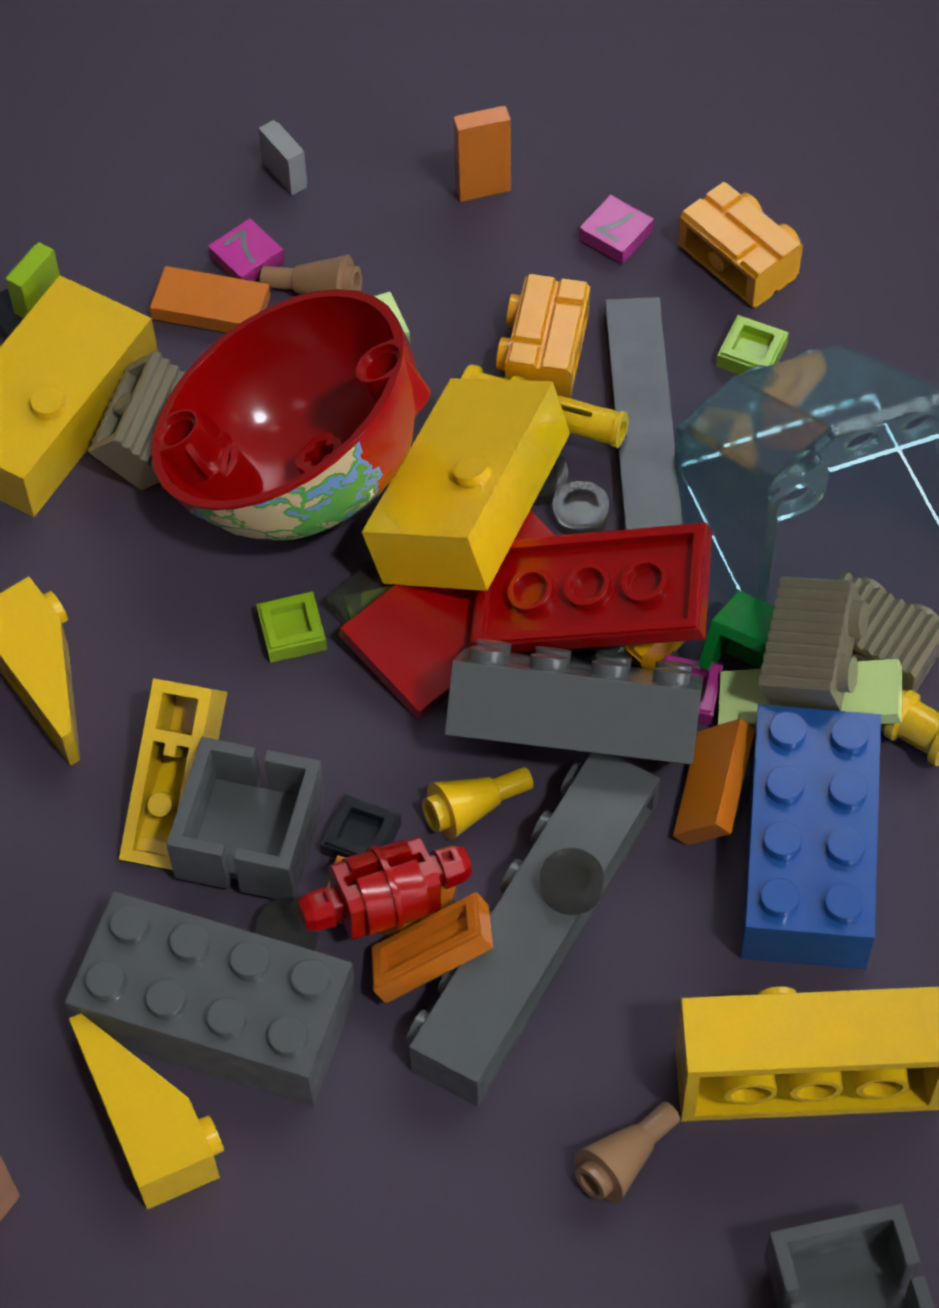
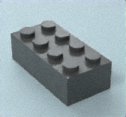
[445,639,703,765]
[65,891,357,1107]

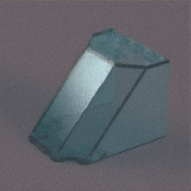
[675,344,939,602]

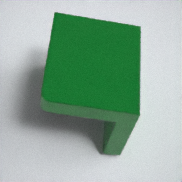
[698,590,775,671]

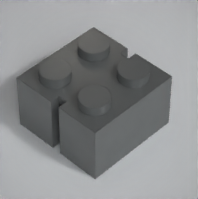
[166,737,326,903]
[764,1204,935,1308]

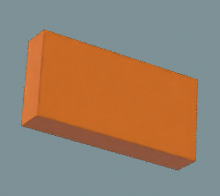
[453,105,511,202]
[150,266,271,333]
[673,718,755,846]
[371,892,493,1004]

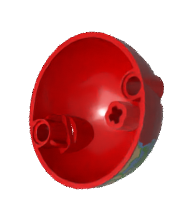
[151,289,431,541]

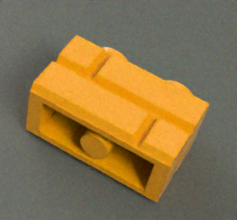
[678,182,803,308]
[496,274,590,398]

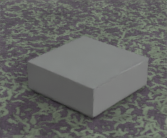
[258,120,308,196]

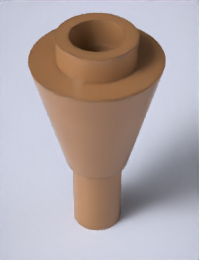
[260,254,362,295]
[574,1102,680,1203]

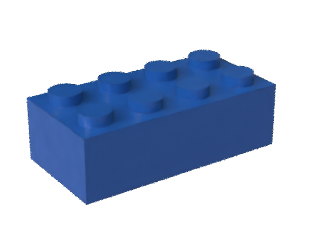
[740,704,881,970]

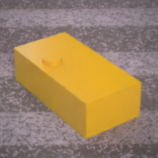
[0,275,158,517]
[362,378,570,591]
[675,987,939,1122]

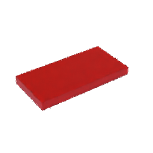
[339,510,555,720]
[469,522,713,653]

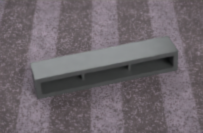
[406,752,660,1107]

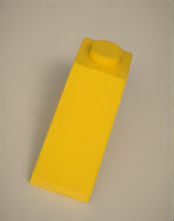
[0,576,80,766]
[119,678,227,870]
[69,1013,224,1210]

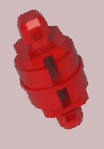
[297,837,472,940]

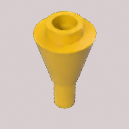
[422,767,534,840]

